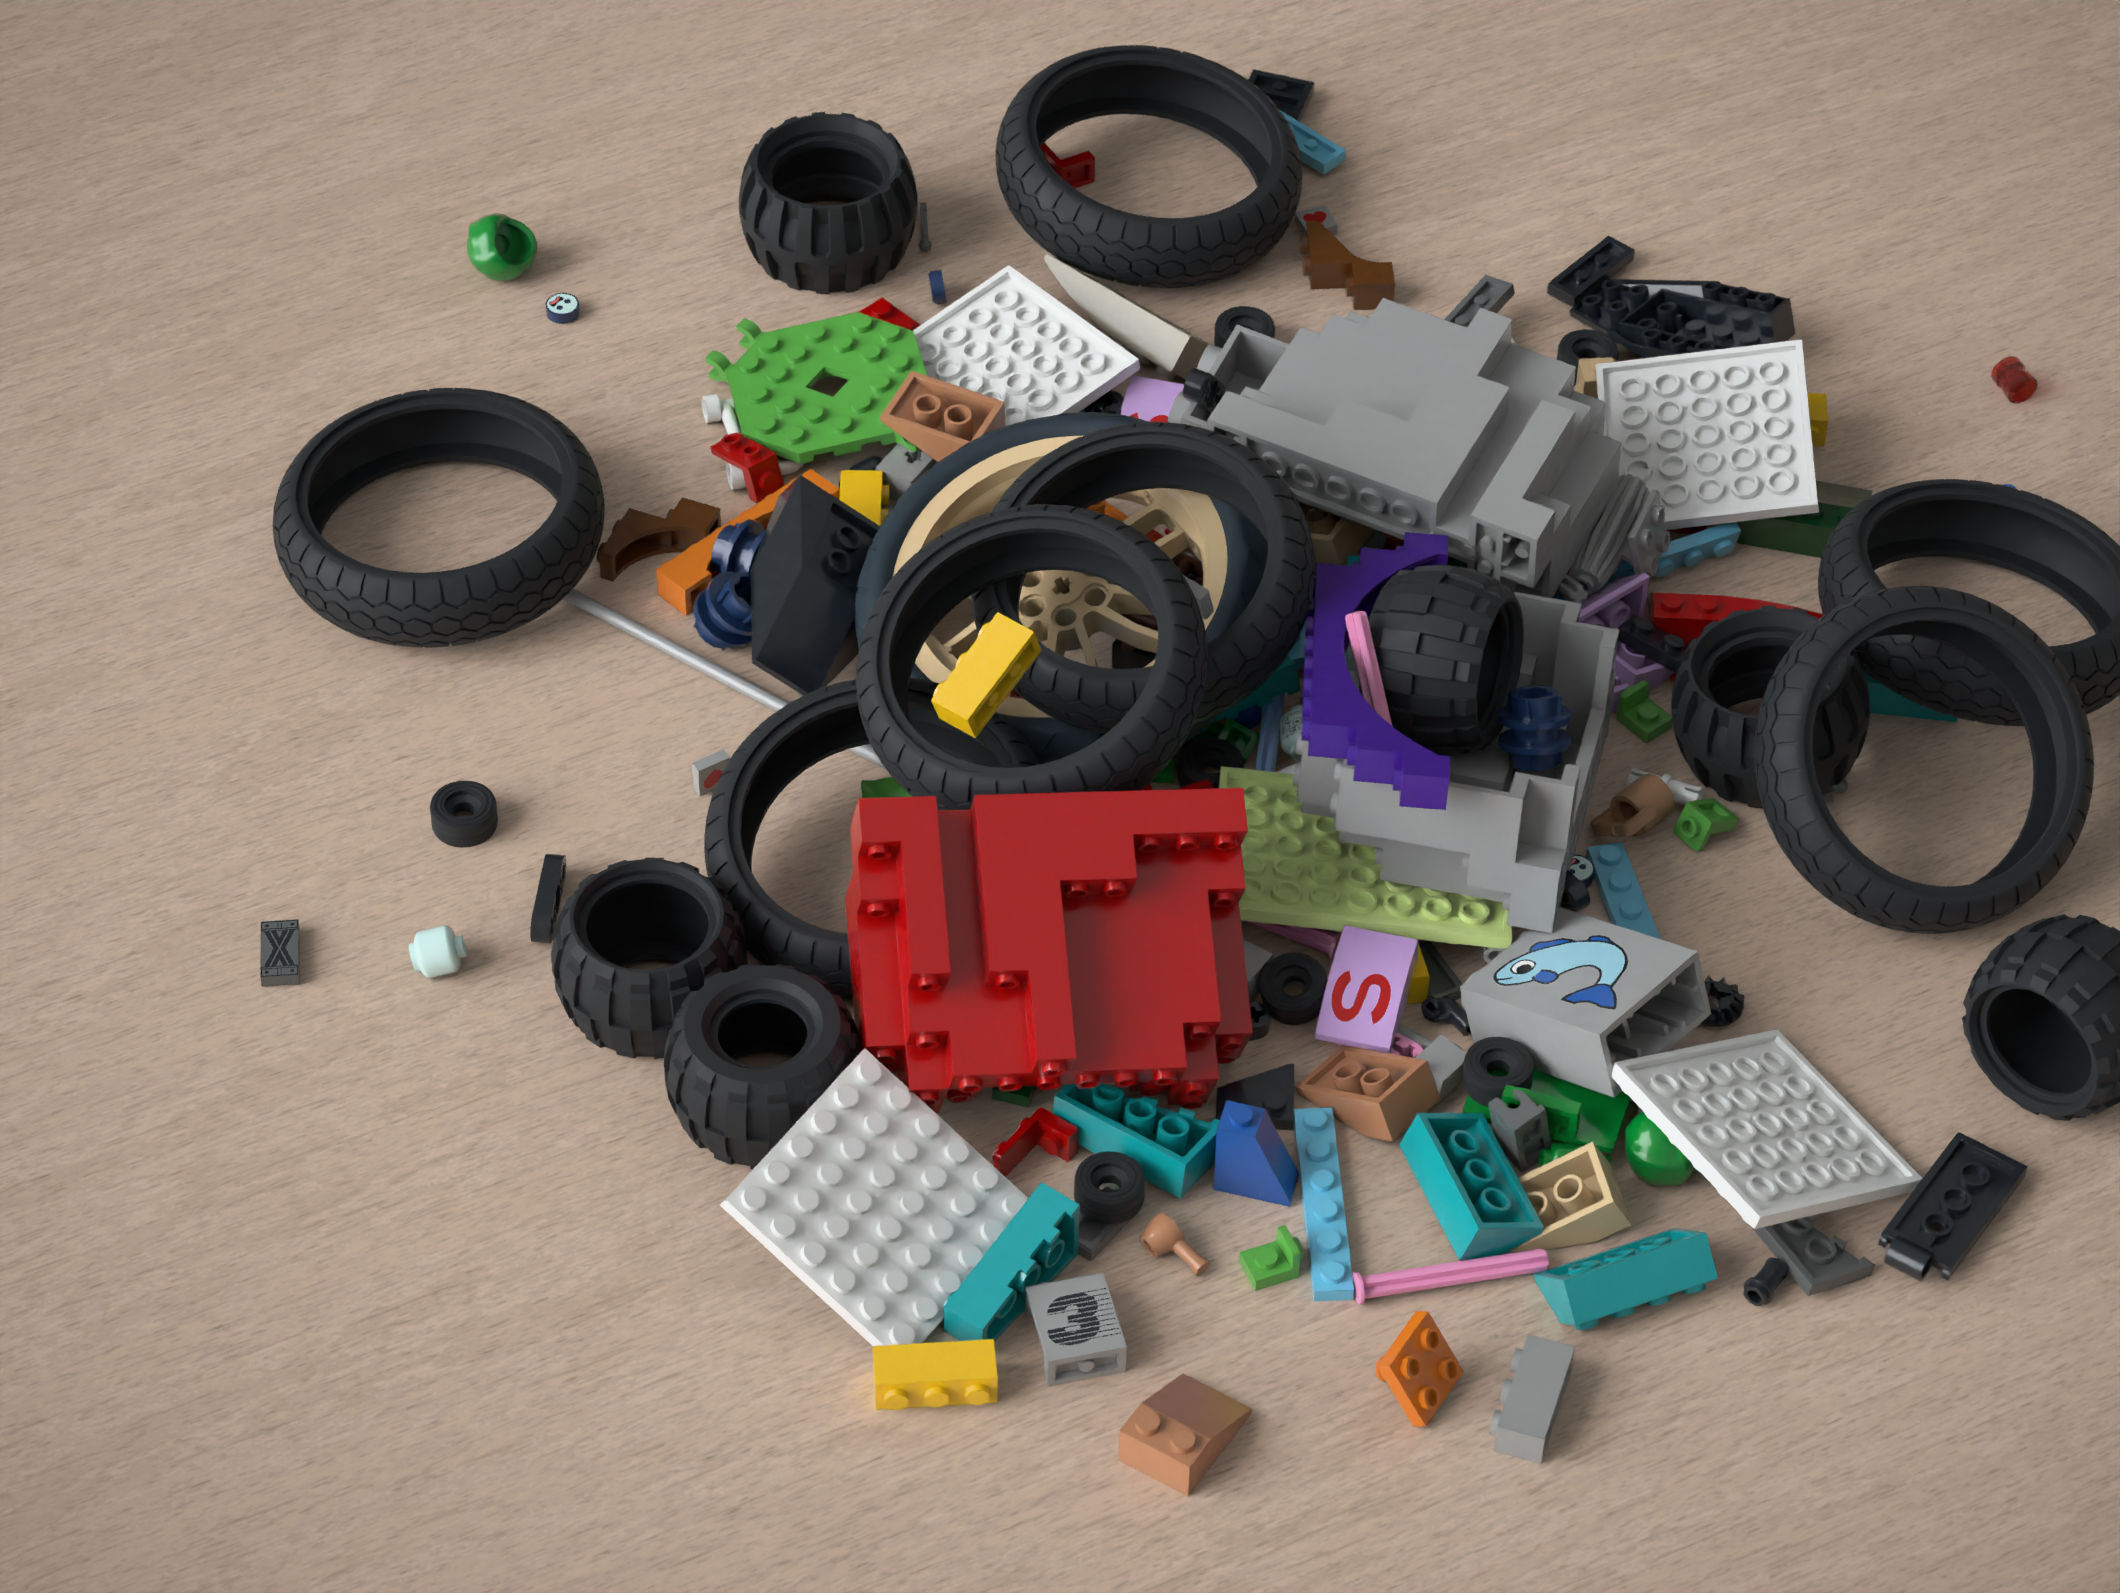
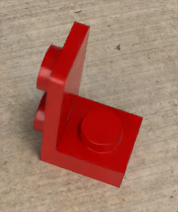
[1040,142,1095,189]
[992,1106,1078,1177]

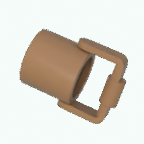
[1590,773,1675,837]

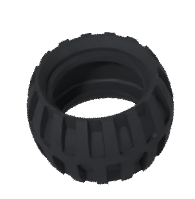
[739,112,918,294]
[1671,606,1870,809]

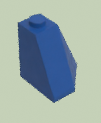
[1213,1100,1299,1207]

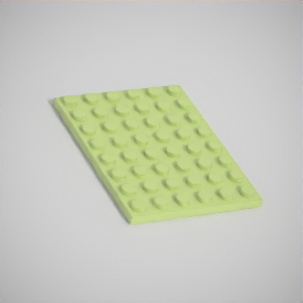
[1219,766,1512,949]

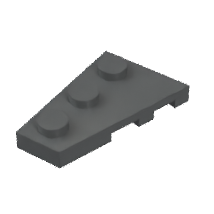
[1750,1216,1875,1296]

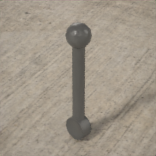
[919,203,932,252]

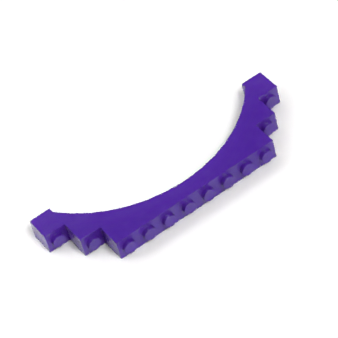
[1301,532,1450,810]

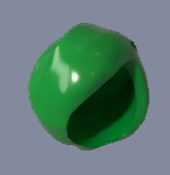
[467,213,537,281]
[1625,1111,1698,1187]

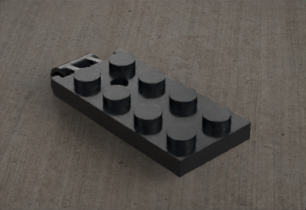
[1878,1132,2027,1281]

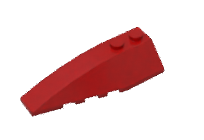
[1648,592,1823,645]

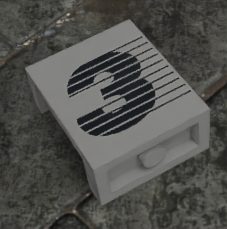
[1025,1273,1127,1386]

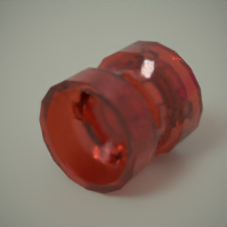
[1991,356,2038,404]

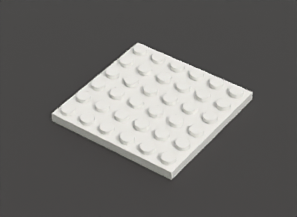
[913,265,1140,426]
[1596,339,1819,530]
[1612,1029,1923,1229]
[720,1048,1028,1346]

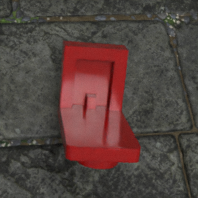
[710,433,784,503]

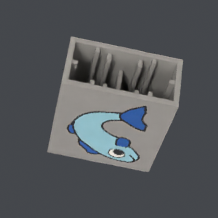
[1460,907,1711,1097]

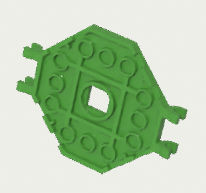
[705,312,927,464]

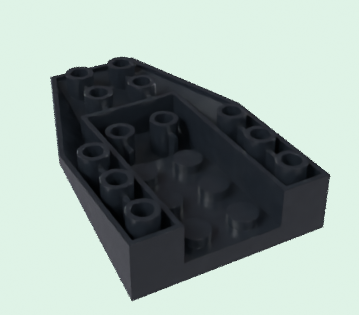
[1570,279,1795,358]
[751,475,881,696]

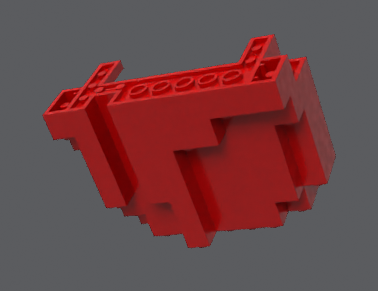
[845,788,1253,1114]

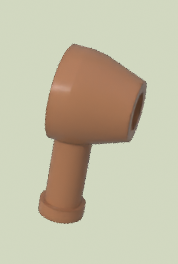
[1140,1212,1210,1276]

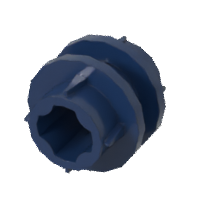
[711,519,766,573]
[693,569,752,651]
[1498,686,1572,771]

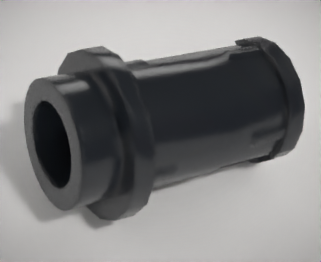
[1744,1257,1788,1306]

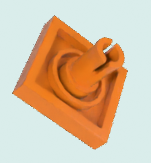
[1375,1311,1464,1427]

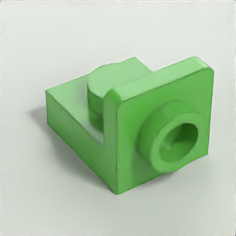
[1616,680,1673,744]
[1673,798,1739,851]
[1239,1225,1304,1291]

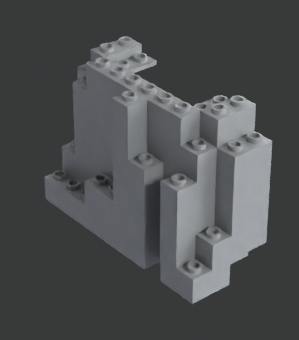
[1208,298,1622,598]
[1293,592,1620,933]

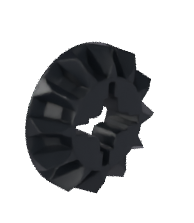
[1700,975,1744,1027]

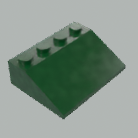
[1723,481,1873,558]

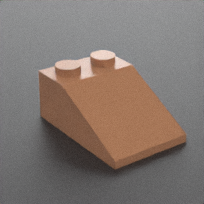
[880,370,1005,462]
[1295,1045,1441,1142]
[1118,1373,1252,1496]

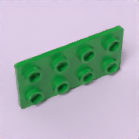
[1463,1068,1631,1153]

